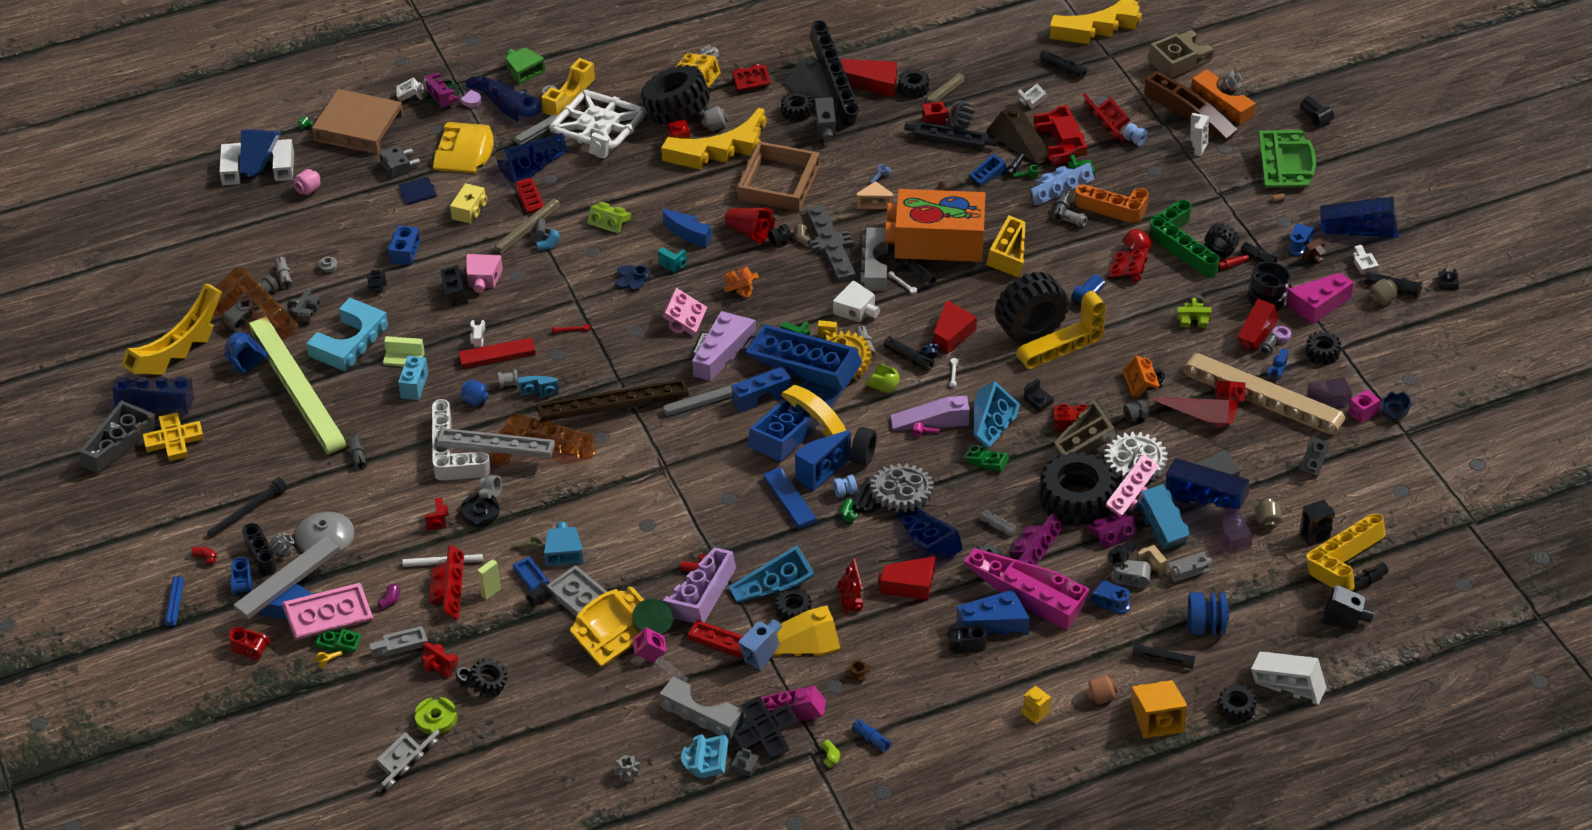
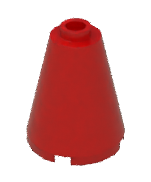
[724,208,776,244]

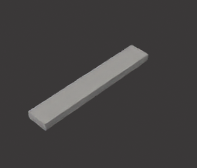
[437,428,555,459]
[234,537,340,619]

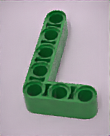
[1149,200,1219,277]

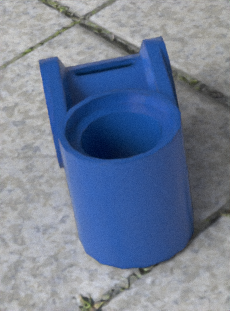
[1288,223,1314,256]
[231,557,253,596]
[1090,580,1130,614]

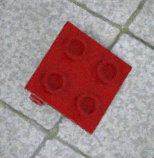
[1107,248,1149,283]
[1054,404,1088,431]
[837,558,863,615]

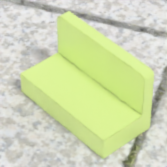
[383,336,425,367]

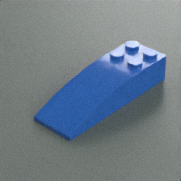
[746,324,863,391]
[748,380,842,462]

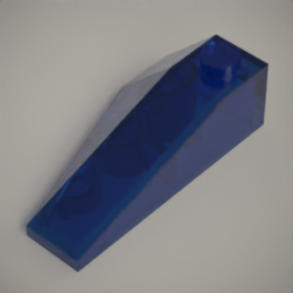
[897,507,963,559]

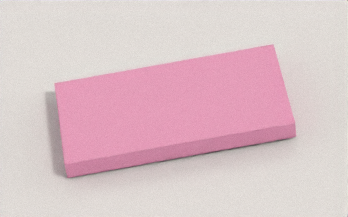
[282,583,373,641]

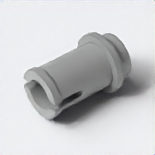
[1063,210,1087,227]

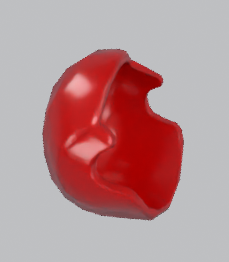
[1122,229,1151,251]

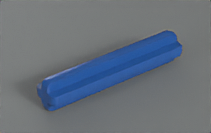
[165,576,184,627]

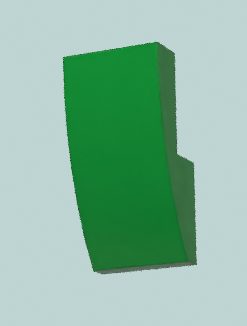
[964,445,1009,471]
[315,628,362,653]

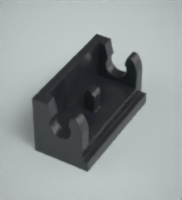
[440,265,469,306]

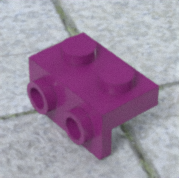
[1088,513,1137,548]

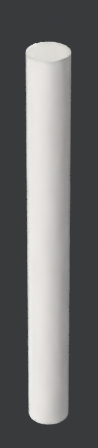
[403,554,483,567]

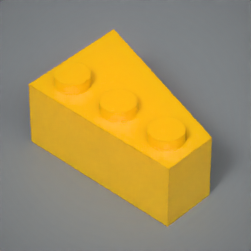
[986,215,1025,278]

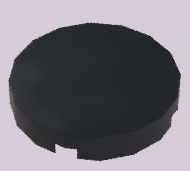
[460,494,500,527]

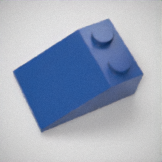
[795,430,851,492]

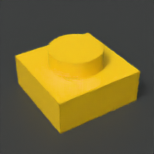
[817,320,837,340]

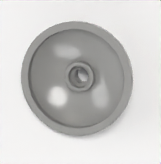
[295,511,354,557]

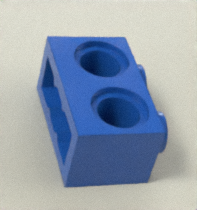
[387,226,421,265]

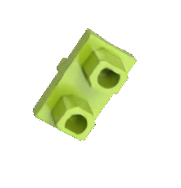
[1176,298,1212,328]

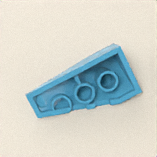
[974,381,1020,448]
[728,545,815,603]

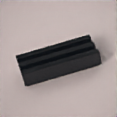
[853,477,877,514]

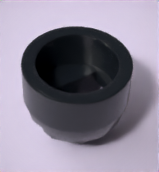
[456,667,471,686]

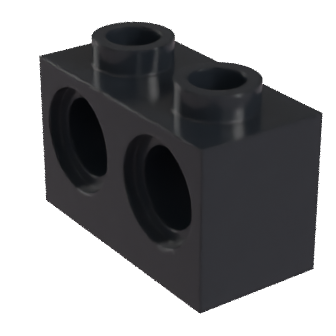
[1299,500,1335,547]

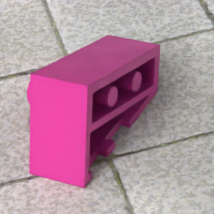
[1286,273,1354,324]

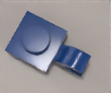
[1267,348,1289,381]

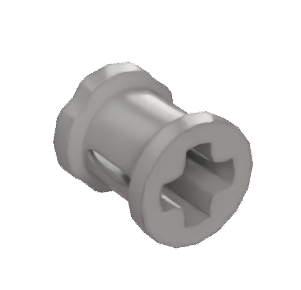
[498,370,518,389]

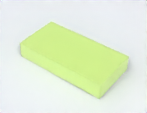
[478,559,501,600]

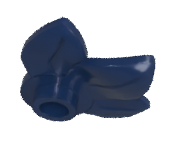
[615,265,650,290]

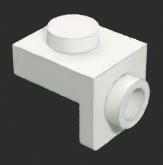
[1018,84,1048,110]
[589,132,612,159]

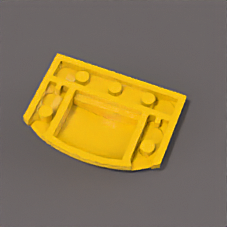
[433,122,494,173]
[570,587,644,667]

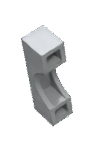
[861,228,888,291]
[660,677,744,740]

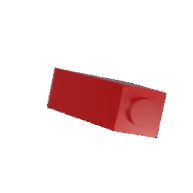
[1237,299,1279,351]
[934,300,977,354]
[877,556,935,600]

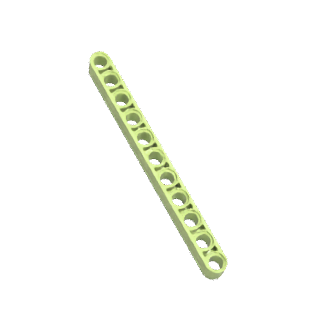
[248,316,346,455]

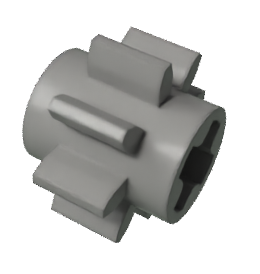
[700,45,720,63]
[1221,70,1243,92]
[269,533,295,557]
[614,755,641,782]

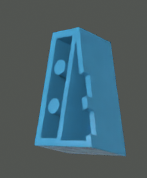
[1134,484,1190,551]

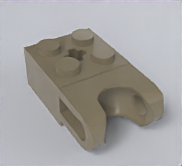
[1147,30,1215,78]

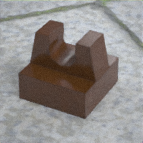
[1302,238,1326,264]

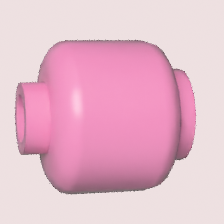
[294,169,321,195]

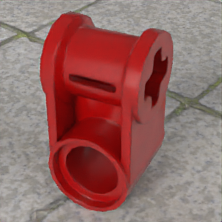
[229,627,270,660]

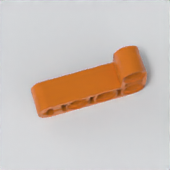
[1075,185,1149,223]

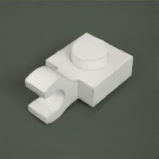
[1353,245,1379,274]
[470,320,485,348]

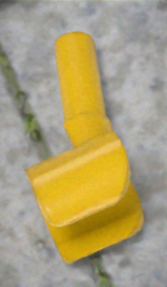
[314,650,343,669]

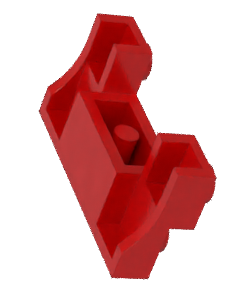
[1033,105,1087,166]

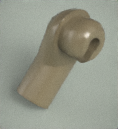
[794,224,812,247]

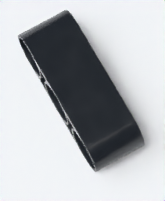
[242,523,277,576]

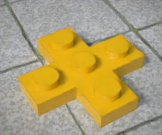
[143,412,204,461]

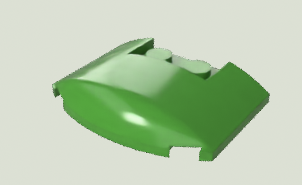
[1259,130,1316,188]

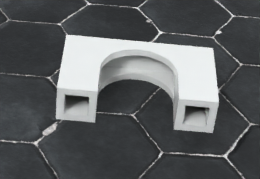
[220,139,294,185]

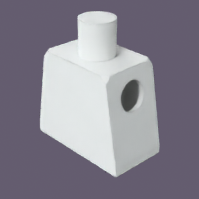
[833,281,880,322]

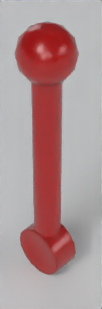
[551,324,590,334]

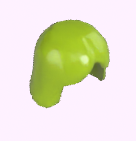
[866,364,900,394]

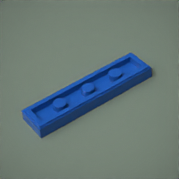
[763,467,817,530]

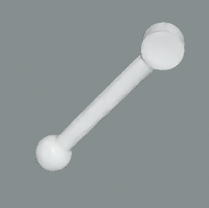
[888,271,917,295]
[949,358,958,388]

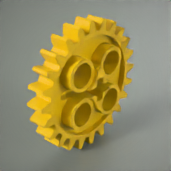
[826,331,872,383]

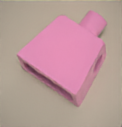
[467,254,503,293]

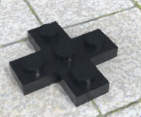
[732,696,798,760]

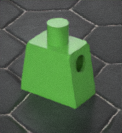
[506,48,546,85]

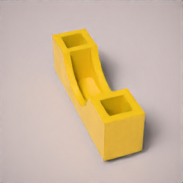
[541,58,595,116]

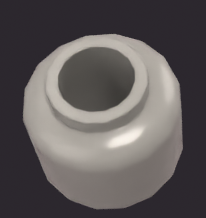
[701,106,728,132]

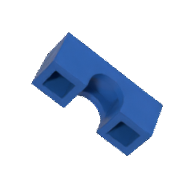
[731,366,791,413]

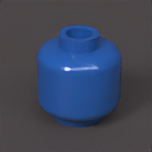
[460,379,489,407]

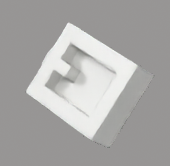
[396,77,424,101]

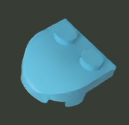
[681,734,728,778]

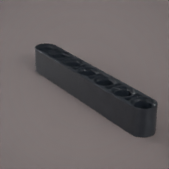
[809,20,859,125]

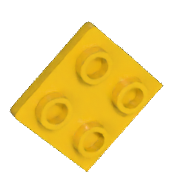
[676,53,721,88]

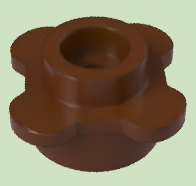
[847,660,870,681]

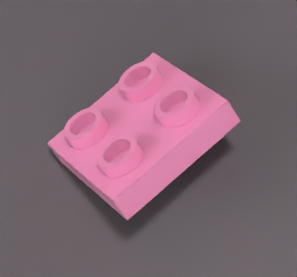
[662,288,707,336]

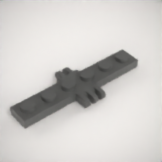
[806,204,856,283]

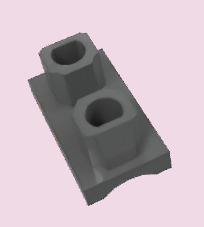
[287,289,321,326]
[1299,437,1330,477]

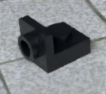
[1024,378,1054,412]

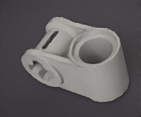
[1111,560,1151,588]

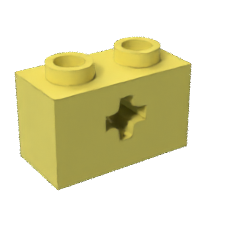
[450,183,487,224]

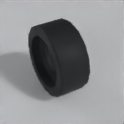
[851,427,877,466]

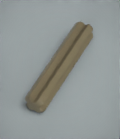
[926,73,964,103]

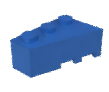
[956,590,1029,636]

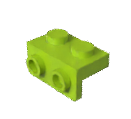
[587,202,631,233]

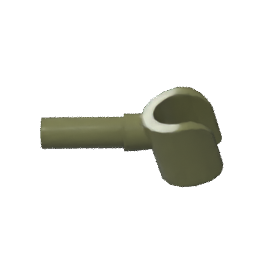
[513,536,542,552]

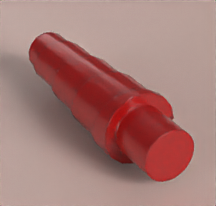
[1218,255,1249,270]

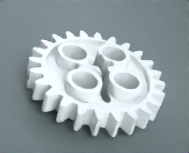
[1104,432,1168,483]

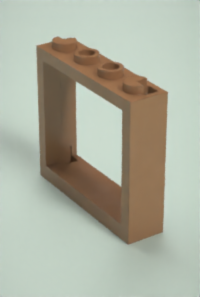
[735,142,820,212]

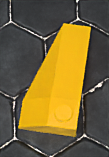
[772,605,840,656]

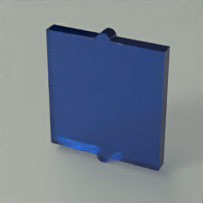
[399,177,437,205]

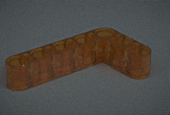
[214,267,298,335]
[492,414,596,466]

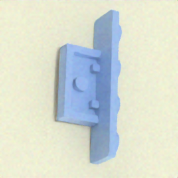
[1030,163,1094,205]

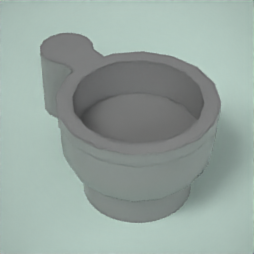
[479,475,502,498]

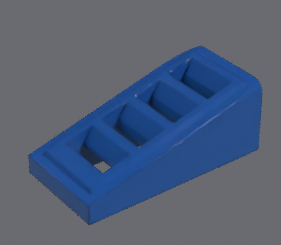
[968,154,1007,186]

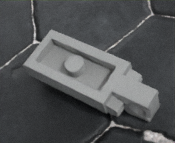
[369,626,428,658]

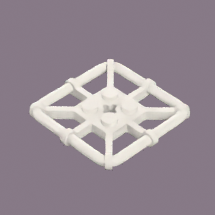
[549,89,647,151]

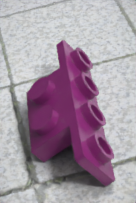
[1009,513,1063,566]

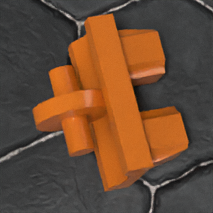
[723,266,759,298]

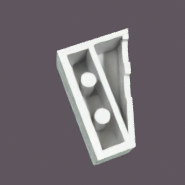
[1251,651,1327,705]

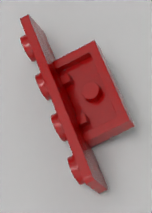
[1082,93,1130,143]
[429,545,464,620]

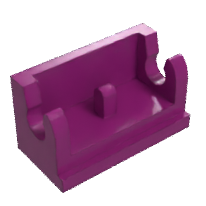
[424,73,458,108]

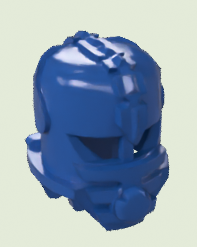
[224,332,268,373]

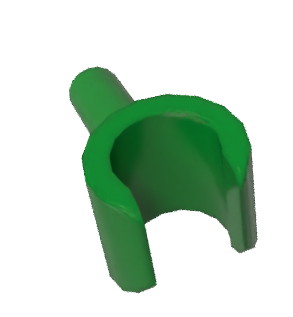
[298,116,315,130]
[1014,165,1039,179]

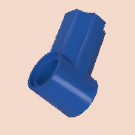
[1071,274,1105,304]

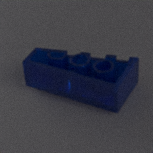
[1320,196,1399,238]
[112,376,194,415]
[1166,458,1249,509]

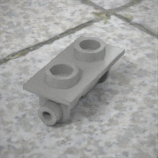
[1168,551,1212,582]

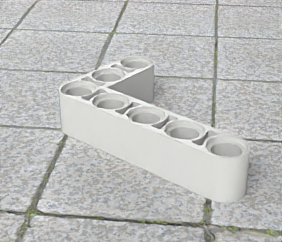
[432,399,491,481]

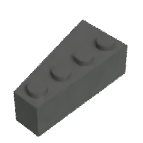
[79,400,156,473]

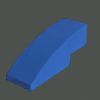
[662,209,712,248]

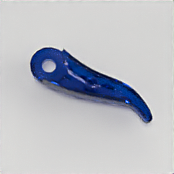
[465,77,542,122]

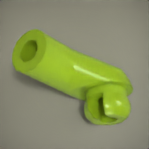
[821,740,840,768]

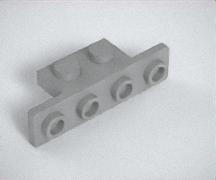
[375,730,440,793]

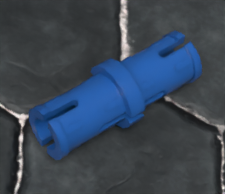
[851,719,892,753]

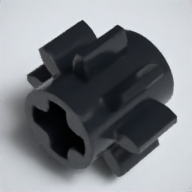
[367,269,387,292]

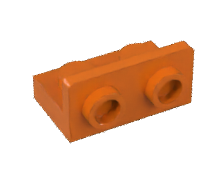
[1122,355,1160,399]

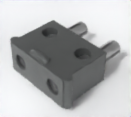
[379,146,420,178]

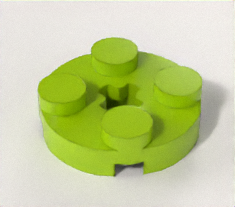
[415,697,457,737]

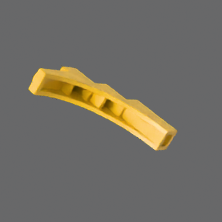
[1049,0,1142,44]
[661,108,767,170]
[121,284,222,375]

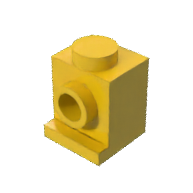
[1021,685,1051,724]

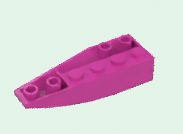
[964,548,1090,630]

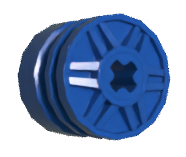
[1188,592,1229,635]

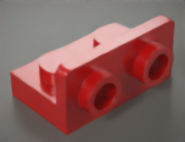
[731,64,771,92]

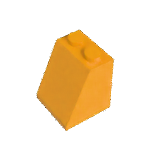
[1131,680,1187,739]

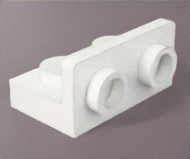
[1190,113,1209,156]

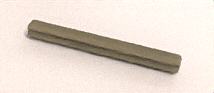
[495,198,560,254]

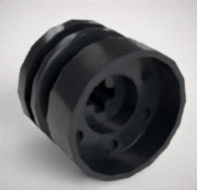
[1247,262,1291,310]

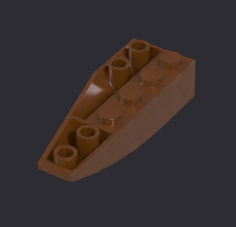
[1144,71,1237,140]

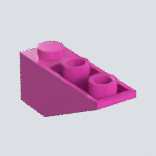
[761,685,826,721]

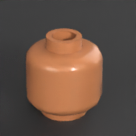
[1086,675,1118,705]

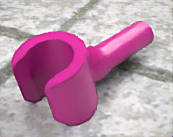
[912,422,940,437]

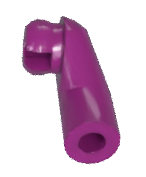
[377,584,400,610]

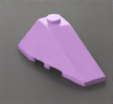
[891,395,970,431]

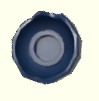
[1380,391,1411,420]

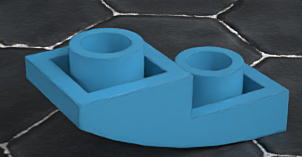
[518,376,559,398]

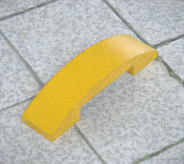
[781,385,846,437]

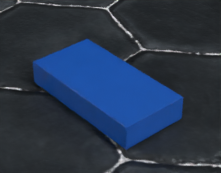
[512,556,550,591]

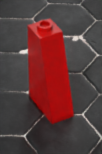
[840,59,897,97]

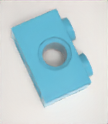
[398,356,428,400]

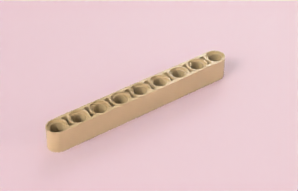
[1183,353,1345,435]

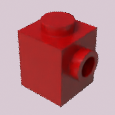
[666,120,691,139]

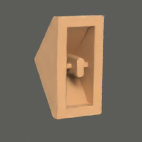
[857,181,893,209]

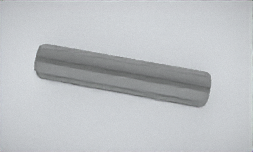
[515,115,557,145]

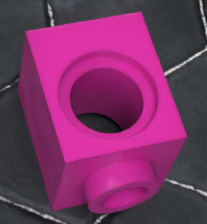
[1348,389,1381,424]
[633,628,667,663]

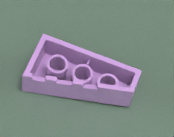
[692,311,756,381]

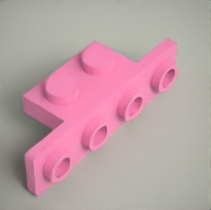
[1105,454,1159,517]

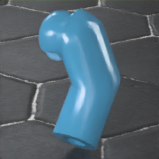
[536,230,560,251]

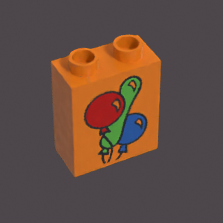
[885,189,985,262]

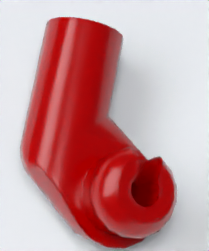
[192,547,217,564]
[680,554,707,572]

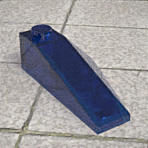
[495,133,568,183]

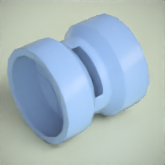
[1123,123,1148,146]
[833,475,858,498]

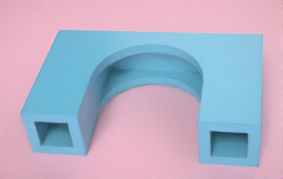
[306,298,388,372]

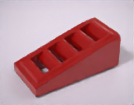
[516,178,544,214]

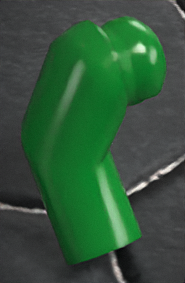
[839,498,858,523]

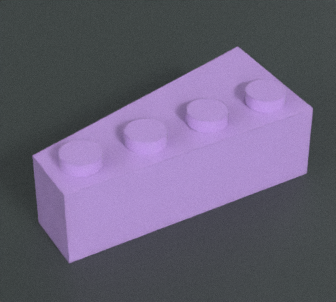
[662,547,736,623]

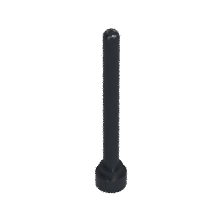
[207,477,287,537]

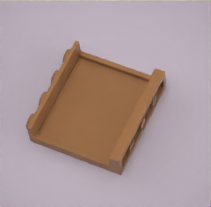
[312,89,403,154]

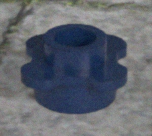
[921,343,939,359]

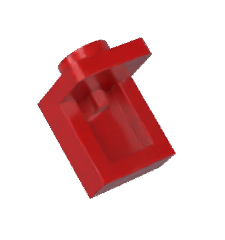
[1215,381,1246,401]
[425,497,449,530]

